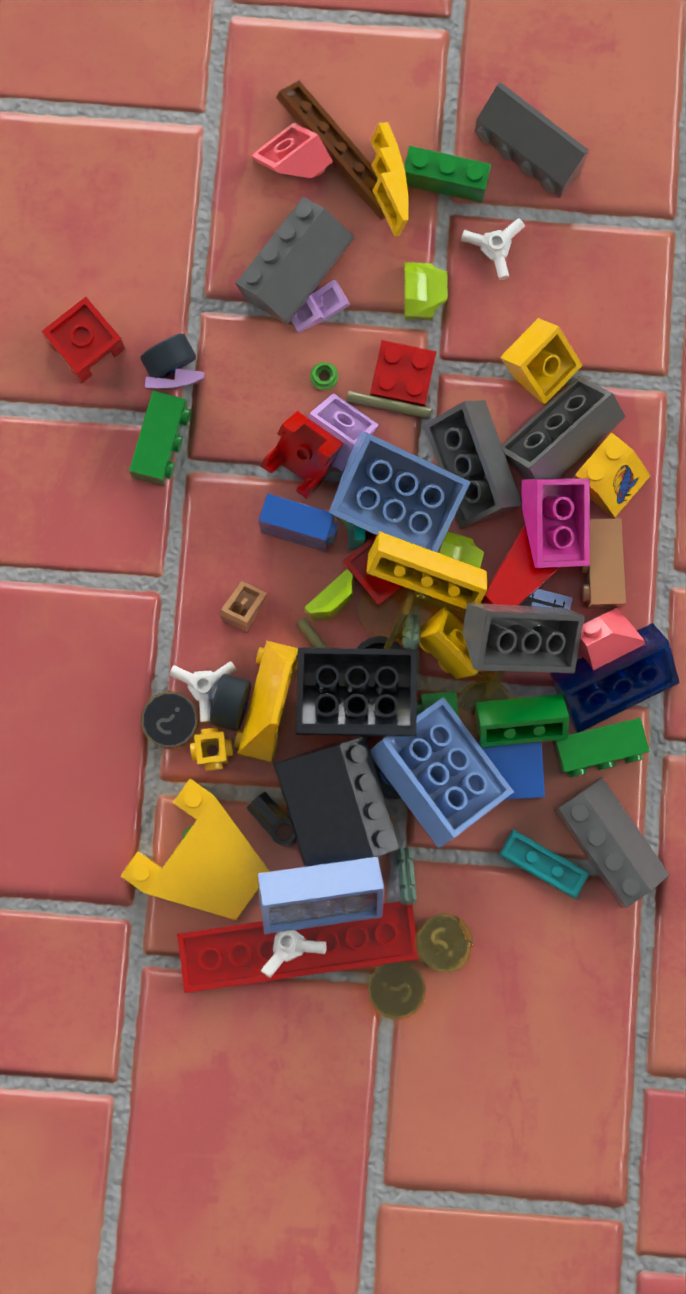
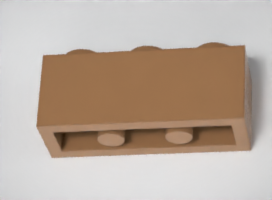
[580,518,626,609]

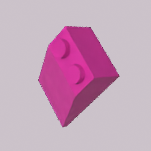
[522,479,590,568]

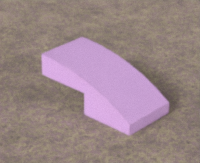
[291,280,350,333]
[145,368,205,390]

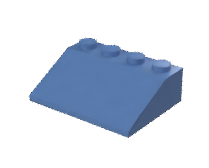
[329,431,471,552]
[370,697,514,848]

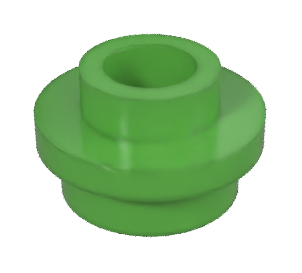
[310,362,338,390]

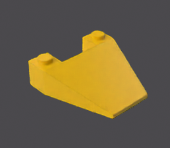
[234,640,298,764]
[120,779,270,920]

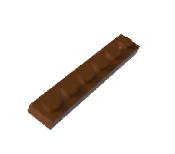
[276,80,385,220]

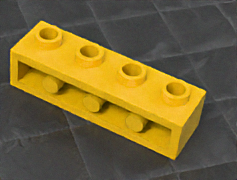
[367,531,487,609]

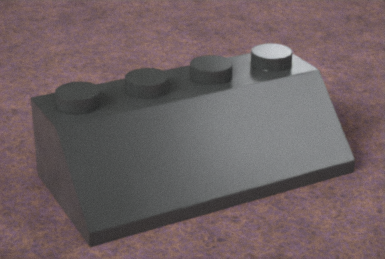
[474,82,589,197]
[235,197,354,325]
[502,376,625,479]
[424,400,522,529]
[463,603,585,673]
[554,778,670,908]

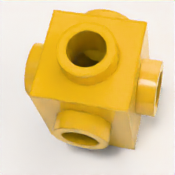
[190,728,233,771]

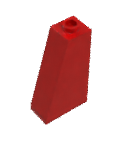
[480,524,562,606]

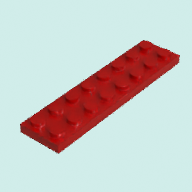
[177,901,420,993]

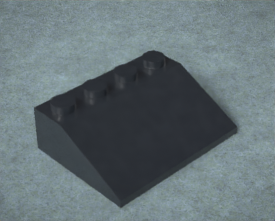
[296,648,417,737]
[273,736,399,867]

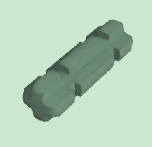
[402,612,420,650]
[397,847,417,905]

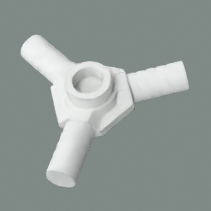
[461,218,525,280]
[169,661,237,722]
[261,918,326,978]

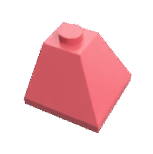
[251,123,333,179]
[579,608,645,670]

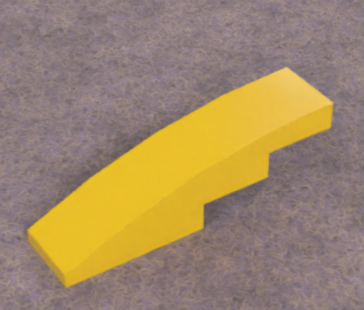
[370,122,408,237]

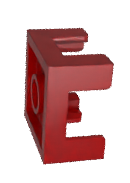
[41,296,125,383]
[260,411,344,499]

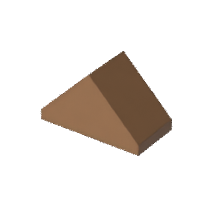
[219,581,267,633]

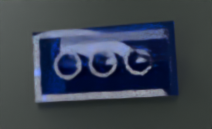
[550,623,680,733]

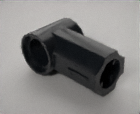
[247,791,297,847]

